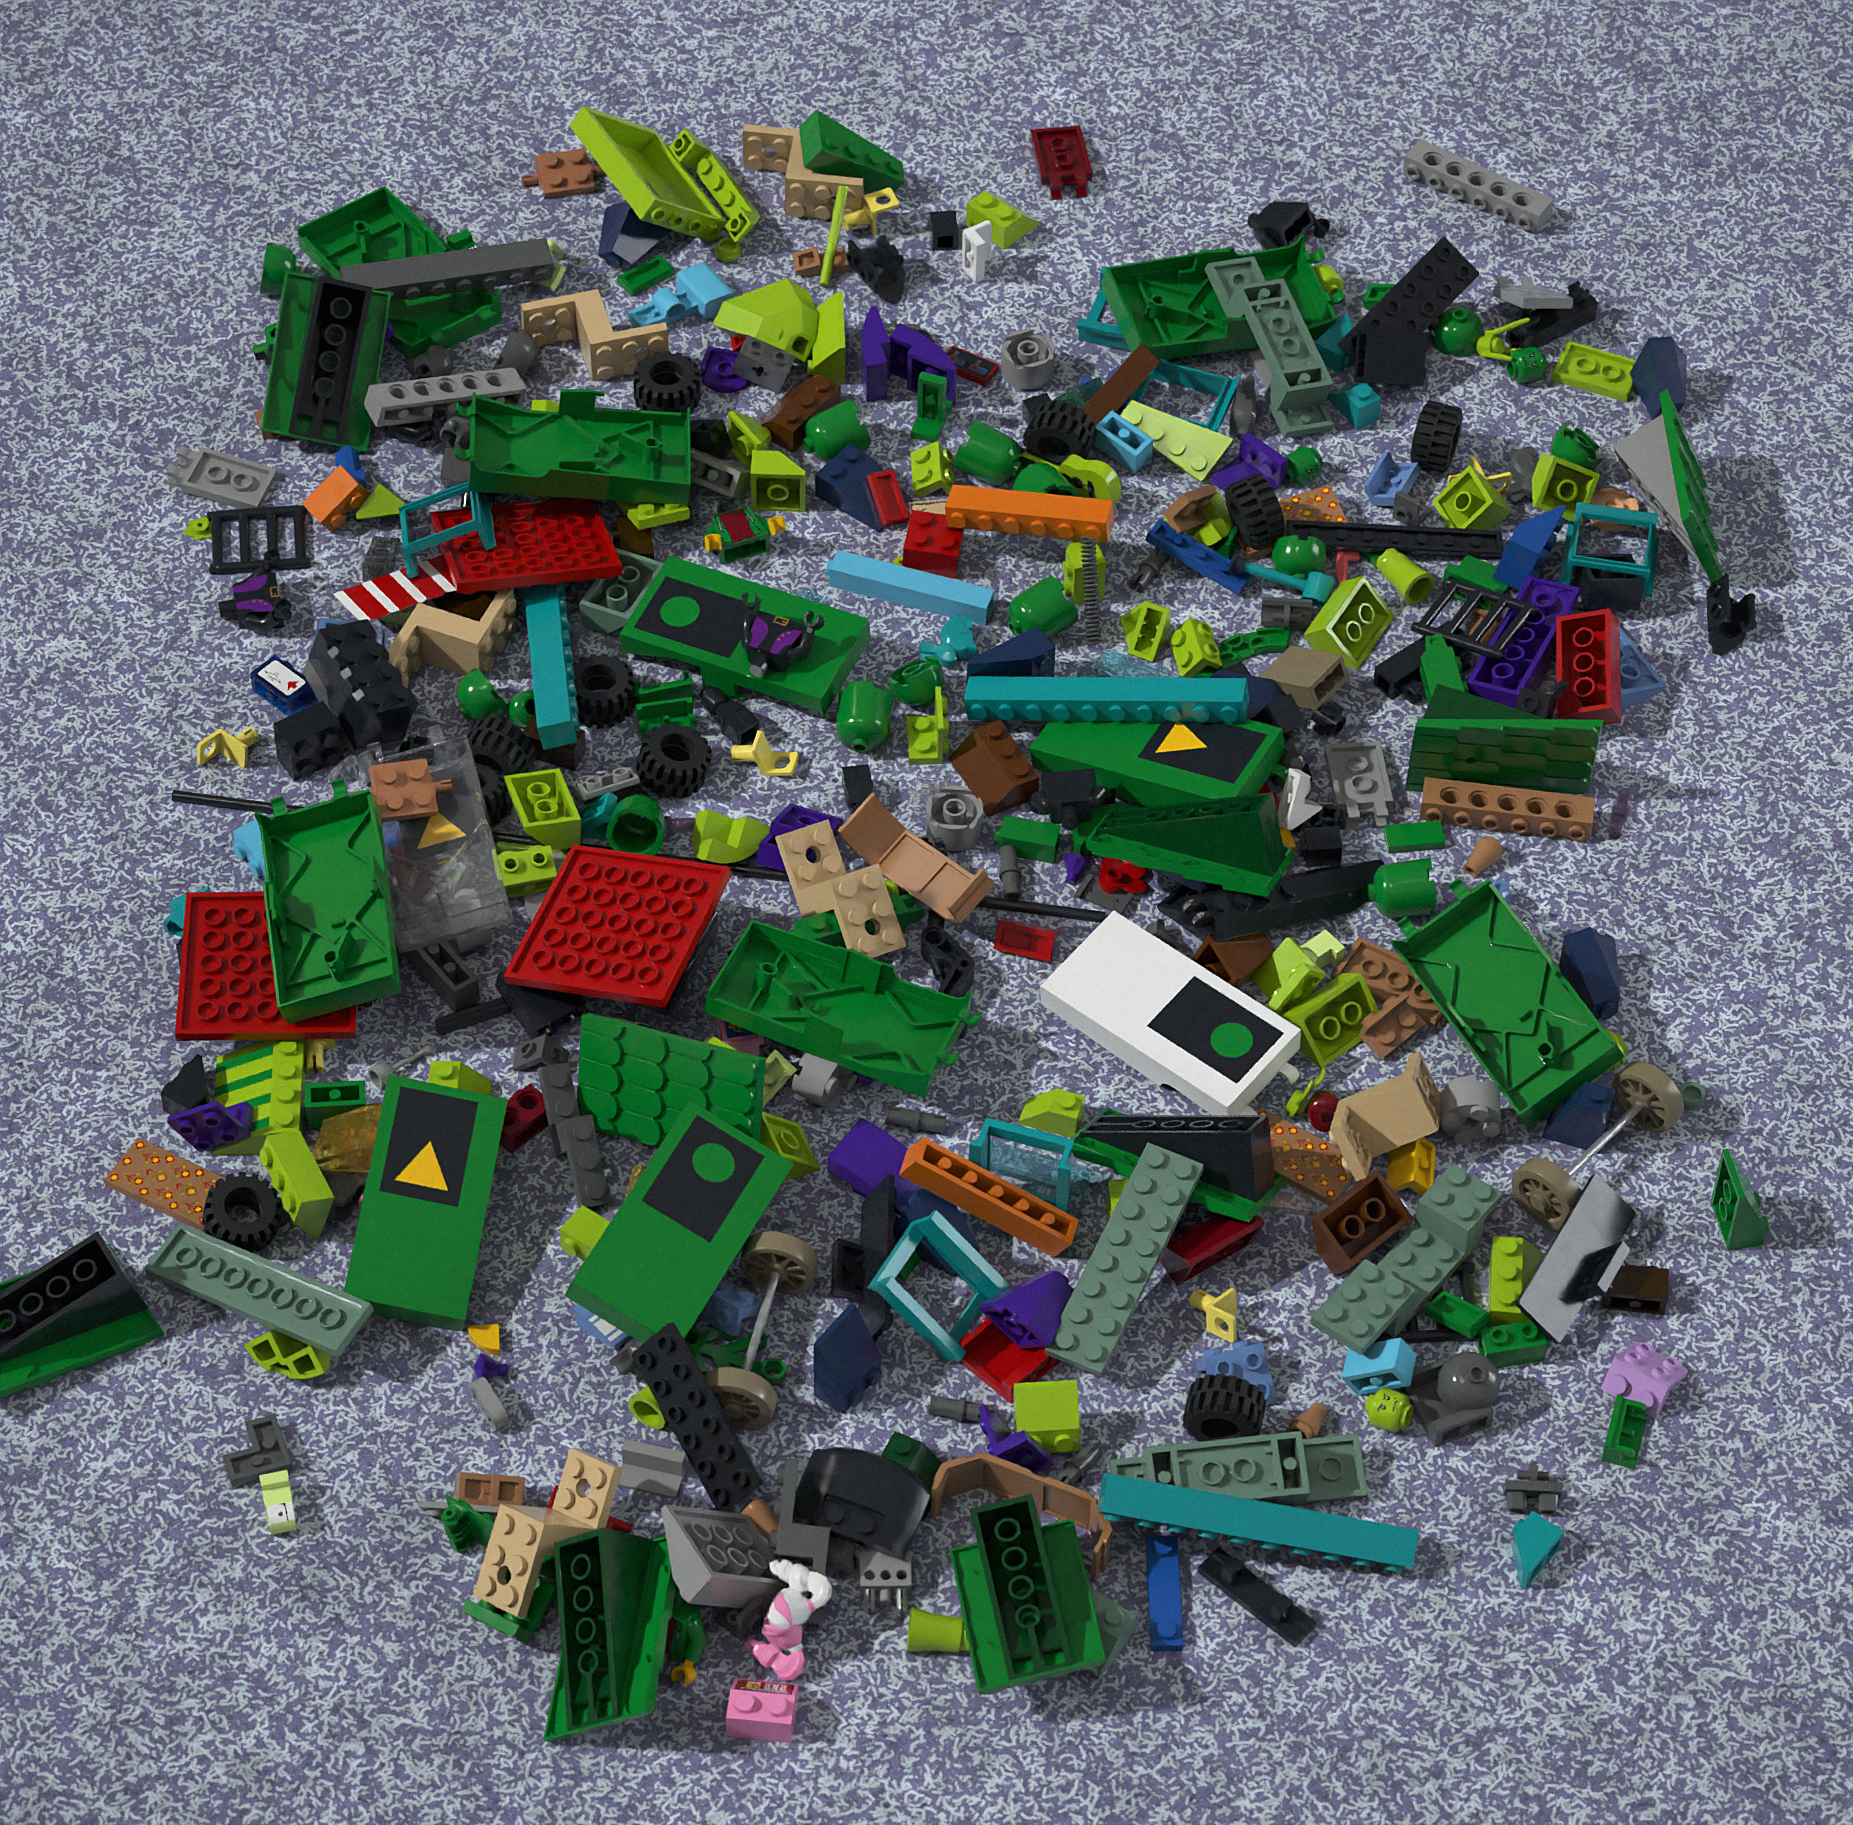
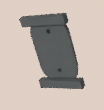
[1074,873,1135,915]

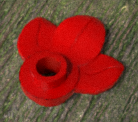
[1098,857,1149,894]

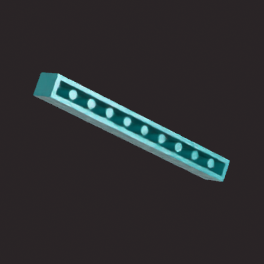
[524,582,580,750]
[963,676,1250,722]
[1097,1473,1419,1573]

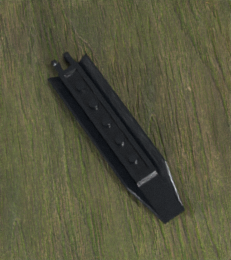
[1182,859,1384,942]

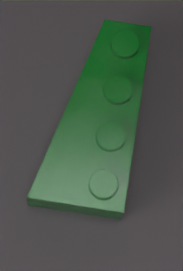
[799,110,905,199]

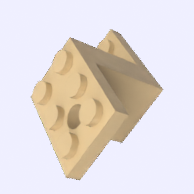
[743,124,863,220]
[521,289,669,381]
[388,587,518,688]
[775,819,906,958]
[1328,1051,1441,1182]
[473,1448,623,1617]

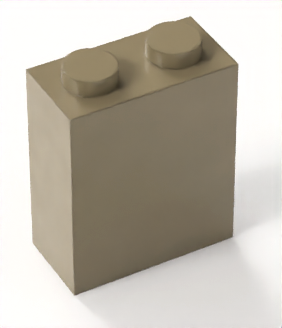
[1259,646,1350,710]

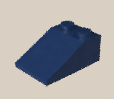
[815,444,912,533]
[966,626,1056,687]
[813,1302,882,1414]

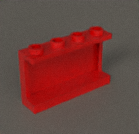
[958,1317,1061,1404]

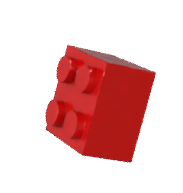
[902,510,965,579]

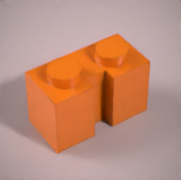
[302,465,371,532]

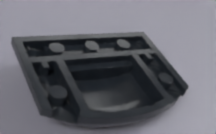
[792,1447,932,1561]

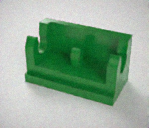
[634,670,694,704]
[636,697,696,744]
[1601,1395,1648,1469]

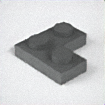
[223,1414,293,1488]

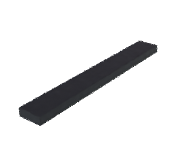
[1285,520,1503,559]

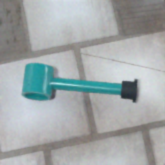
[1228,552,1335,608]

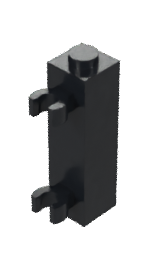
[1505,281,1598,349]
[1373,620,1472,704]

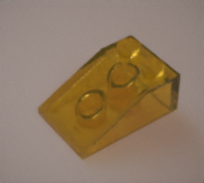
[312,1103,382,1173]

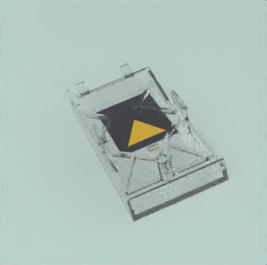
[352,724,514,954]

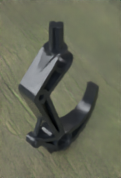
[920,910,975,1040]

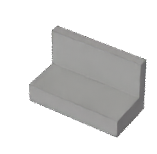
[618,1439,687,1500]

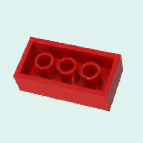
[1556,608,1621,725]

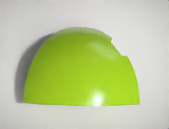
[1164,489,1231,546]
[692,809,770,864]
[244,1329,330,1379]

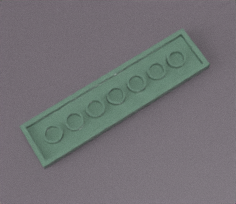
[1044,1142,1204,1377]
[144,1222,374,1358]

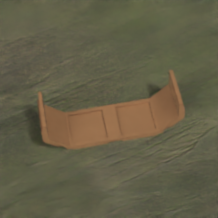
[838,792,995,924]
[931,1452,1113,1582]

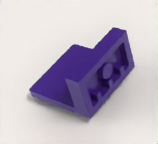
[1211,432,1288,492]
[167,1101,253,1152]
[979,1404,1054,1475]

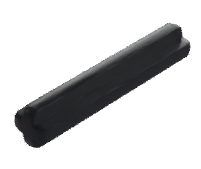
[435,997,512,1035]

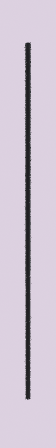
[172,790,1106,923]

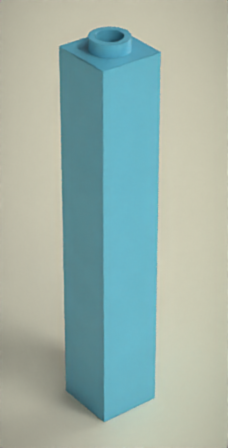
[825,550,995,626]

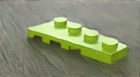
[1120,400,1234,483]

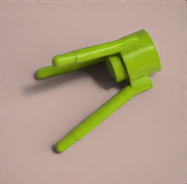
[1477,318,1530,361]

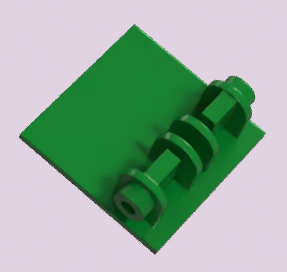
[441,1495,495,1552]

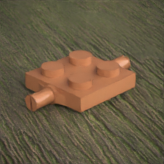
[521,148,605,199]
[354,758,452,823]

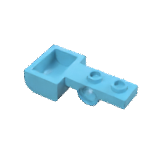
[628,263,737,328]

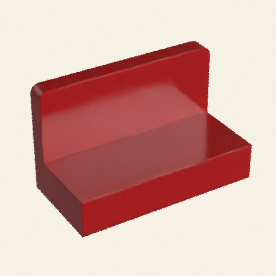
[993,918,1060,962]

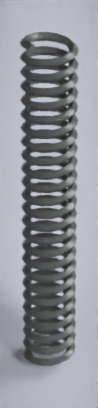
[1080,536,1102,646]

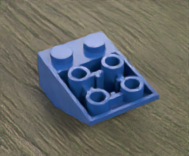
[1493,505,1566,591]

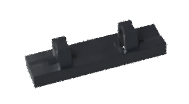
[1197,1547,1316,1648]

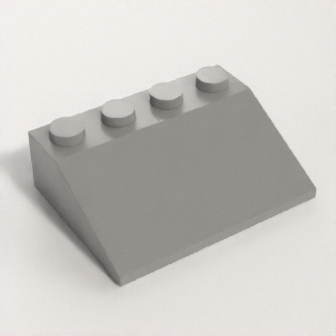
[661,1504,790,1611]

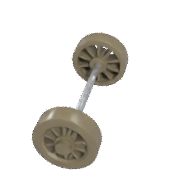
[1512,1061,1684,1230]
[704,1231,819,1431]

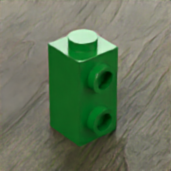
[994,815,1061,864]
[1476,1320,1550,1368]

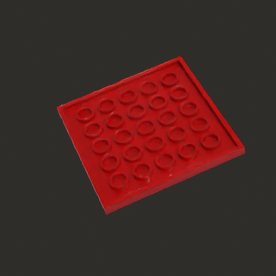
[430,498,623,595]
[503,845,732,1008]
[175,891,358,1041]

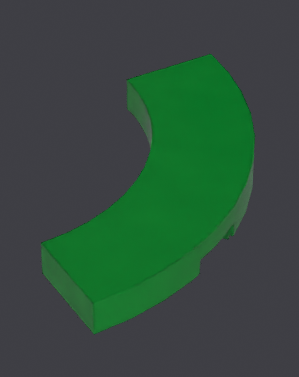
[1196,627,1291,678]

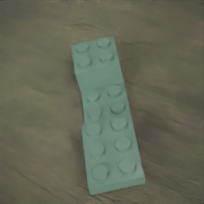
[1205,256,1334,438]
[1311,1163,1503,1356]
[1109,1431,1368,1524]

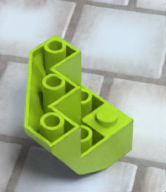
[713,278,819,363]

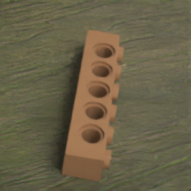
[1419,777,1595,841]

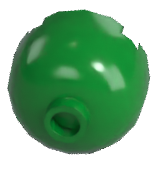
[260,242,301,295]
[1431,307,1484,357]
[1550,423,1604,471]
[1272,535,1326,580]
[886,656,944,708]
[456,668,508,721]

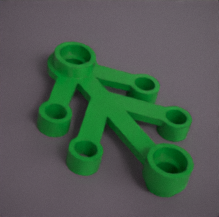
[684,1328,786,1386]

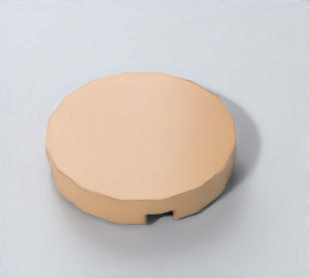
[1587,487,1640,532]

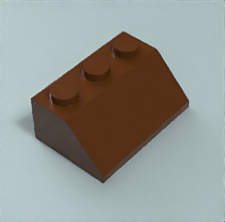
[758,374,841,453]
[949,720,1039,817]
[1312,1169,1413,1276]

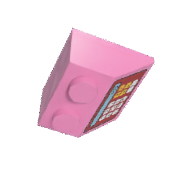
[726,1678,799,1743]

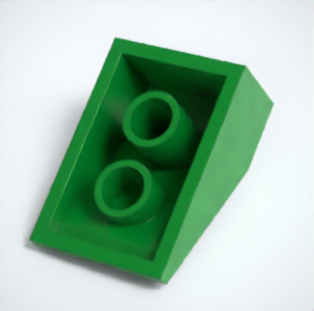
[1711,1149,1769,1251]

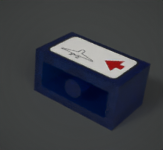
[250,655,316,716]

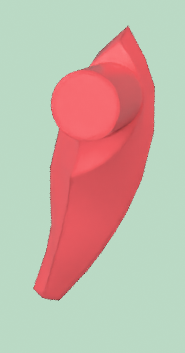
[1335,551,1360,583]

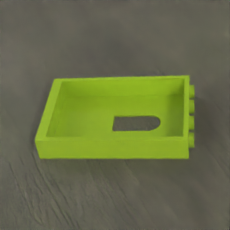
[569,105,727,242]

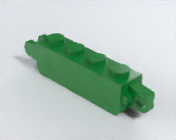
[1419,634,1468,705]
[789,892,925,949]

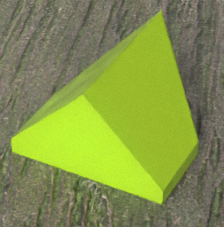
[355,483,410,521]
[1120,600,1171,662]

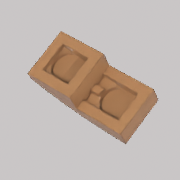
[792,246,850,276]
[455,1472,525,1506]

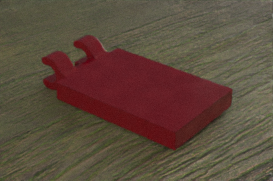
[1030,125,1093,200]

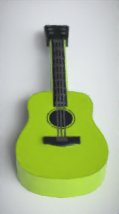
[1020,446,1121,505]

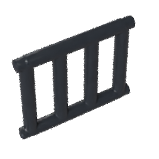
[207,505,311,574]
[1411,578,1539,660]
[1373,1262,1478,1344]

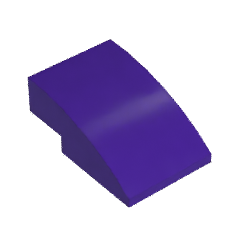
[862,306,891,403]
[889,323,957,407]
[756,803,843,873]
[827,1117,922,1216]

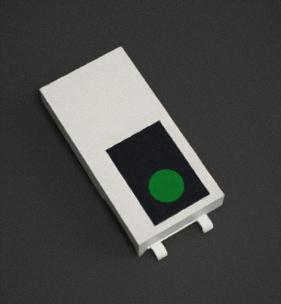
[1040,911,1301,1115]

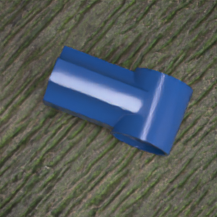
[335,446,367,490]

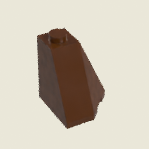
[1191,932,1275,989]

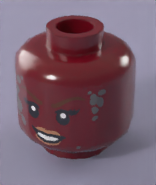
[1307,1090,1343,1133]

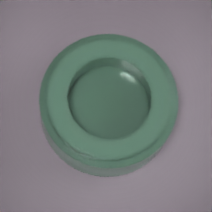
[1678,1082,1707,1111]

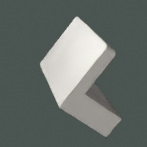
[962,220,992,283]

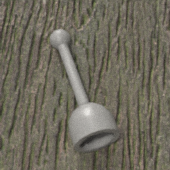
[368,1043,434,1089]

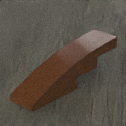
[1081,344,1160,425]

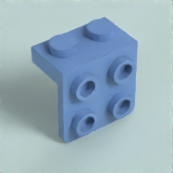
[1195,1339,1277,1405]

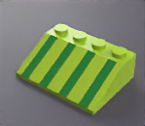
[211,1039,306,1155]

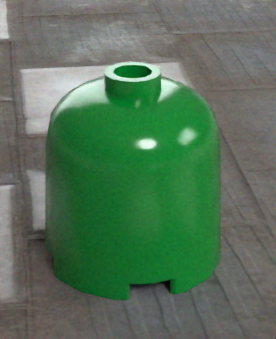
[803,399,871,463]
[954,420,1023,486]
[1013,463,1077,497]
[1008,576,1078,639]
[836,681,894,753]
[606,794,665,856]
[1368,858,1436,918]

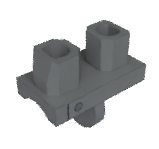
[1261,597,1312,629]
[1503,1462,1563,1514]

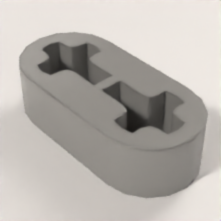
[468,1377,510,1431]

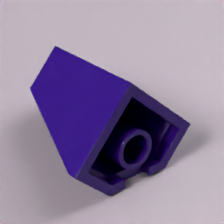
[977,1271,1074,1349]

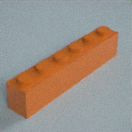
[945,484,1115,543]
[899,1137,1079,1257]

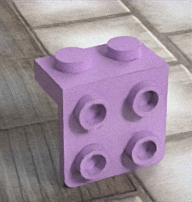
[1601,1342,1688,1419]

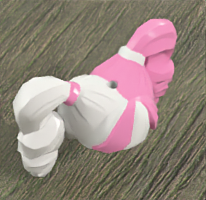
[745,1559,832,1681]

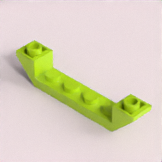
[669,128,761,244]

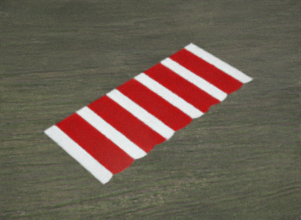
[333,555,456,621]

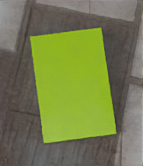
[1551,341,1636,402]

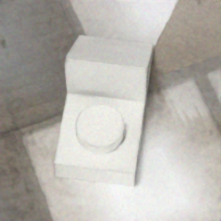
[1277,768,1323,830]

